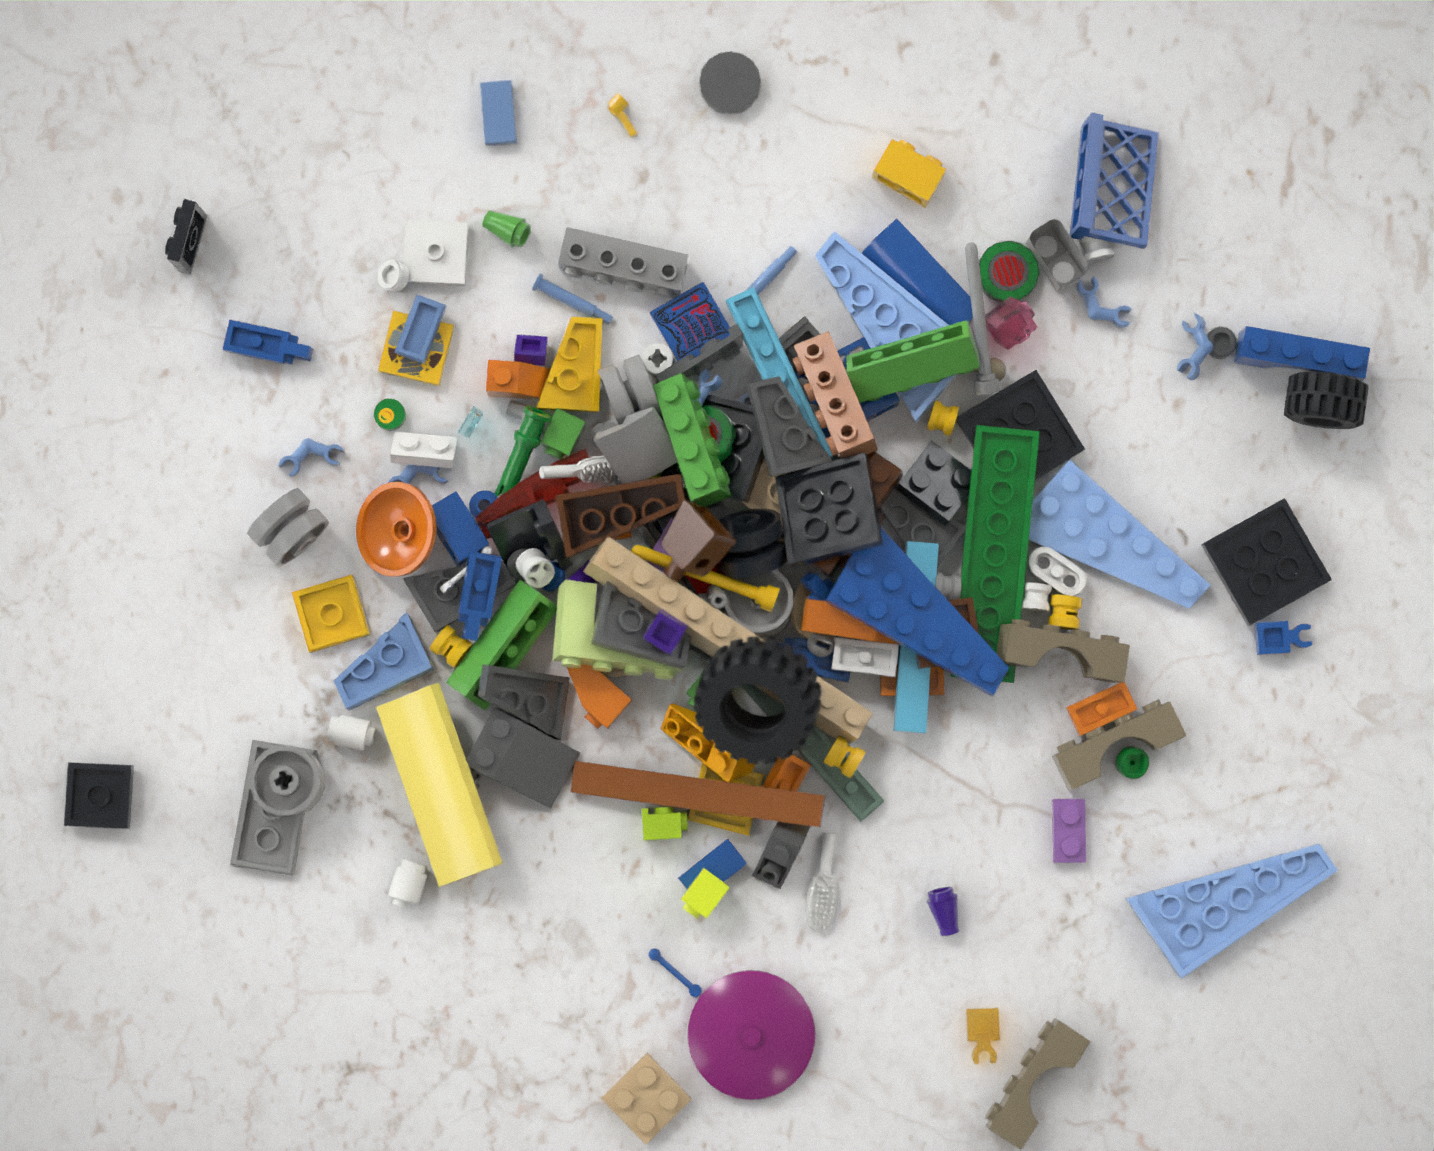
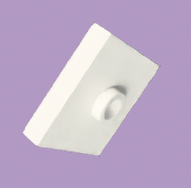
[403,220,469,286]

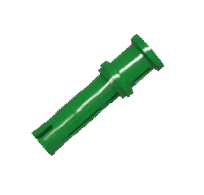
[494,406,551,501]

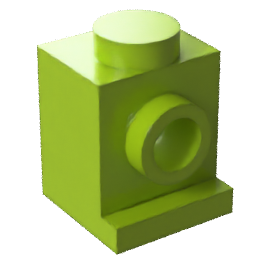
[642,807,688,840]

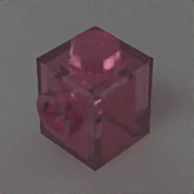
[985,296,1038,350]

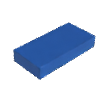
[678,839,747,889]

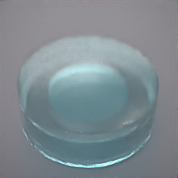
[458,406,483,438]

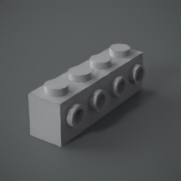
[558,227,689,299]

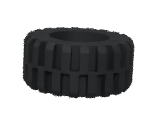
[693,636,822,764]

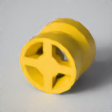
[926,400,959,436]

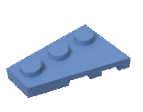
[334,612,434,711]

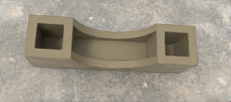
[996,619,1130,683]
[1052,699,1187,790]
[985,1018,1091,1150]

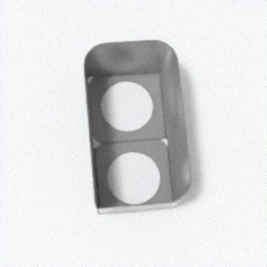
[1026,219,1088,292]

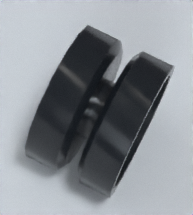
[718,508,788,578]

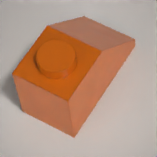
[486,360,551,400]

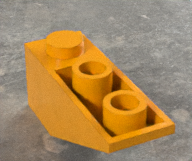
[660,703,755,783]

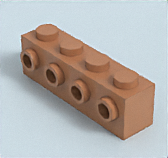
[792,331,878,459]

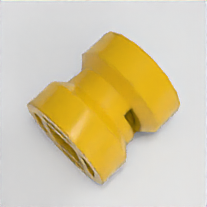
[1048,595,1083,630]
[429,625,473,669]
[823,735,866,778]

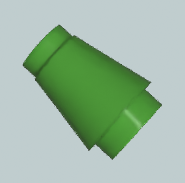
[482,210,531,247]

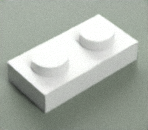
[390,432,457,468]
[831,637,899,677]

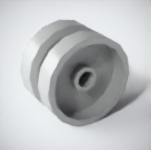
[598,355,663,425]
[247,488,329,567]
[724,569,793,641]
[250,746,325,816]

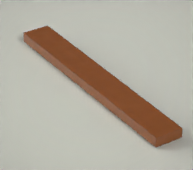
[570,761,825,827]

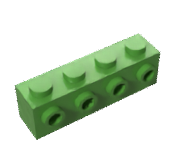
[846,320,980,403]
[653,373,731,507]
[446,580,557,711]

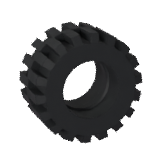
[1284,372,1369,429]

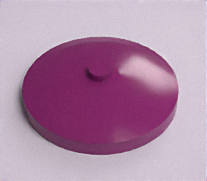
[688,970,815,1100]

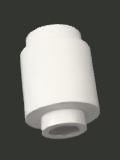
[327,714,376,751]
[388,860,428,909]

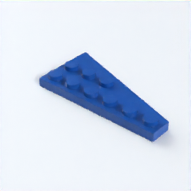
[825,527,1009,696]

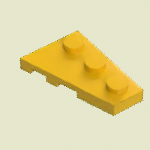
[536,316,602,413]

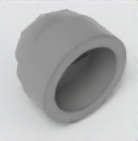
[807,632,835,657]

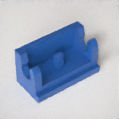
[432,491,489,567]

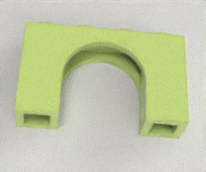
[553,580,684,679]

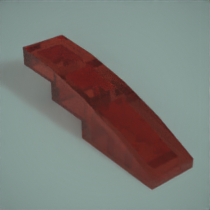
[475,449,590,539]

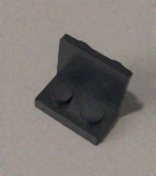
[487,499,574,570]

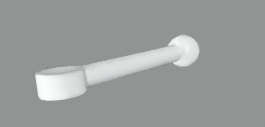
[440,546,494,594]

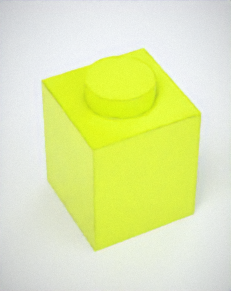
[681,867,730,919]

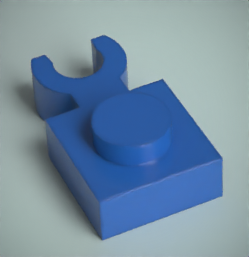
[1254,621,1312,655]

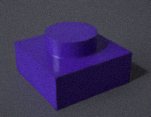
[514,334,548,366]
[643,609,688,655]

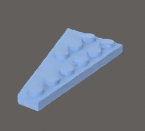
[815,231,957,422]
[1029,459,1211,609]
[1125,844,1338,978]

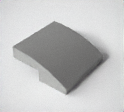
[594,407,678,484]

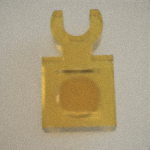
[966,1007,1000,1064]

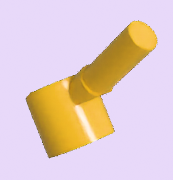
[608,94,638,138]

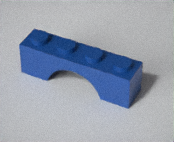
[1234,326,1370,381]

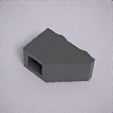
[752,821,811,889]

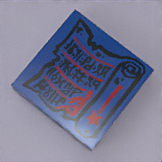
[649,282,731,362]

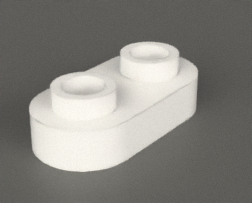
[1027,547,1086,596]

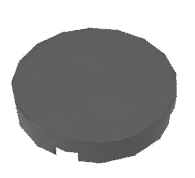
[699,51,761,114]

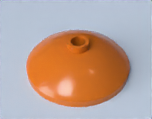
[356,482,436,577]

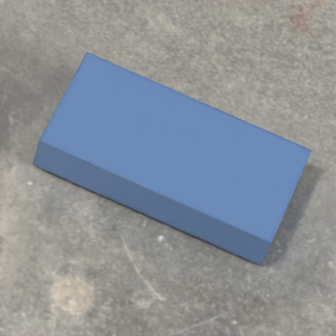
[480,80,517,146]
[395,294,447,365]

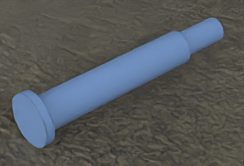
[745,246,797,295]
[532,273,613,325]

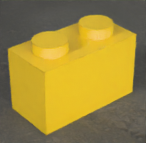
[872,139,946,208]

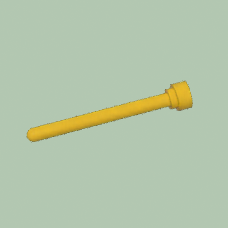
[631,545,780,612]

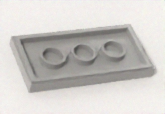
[230,740,316,875]

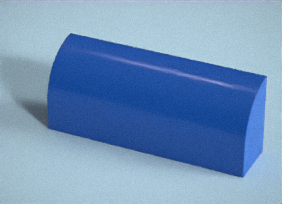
[862,218,973,325]

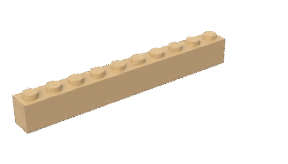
[583,537,873,745]

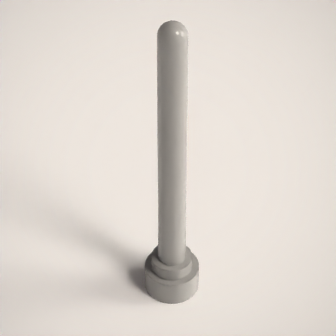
[965,242,1000,394]

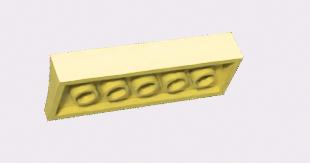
[376,683,503,887]

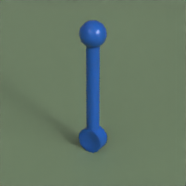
[648,948,702,997]

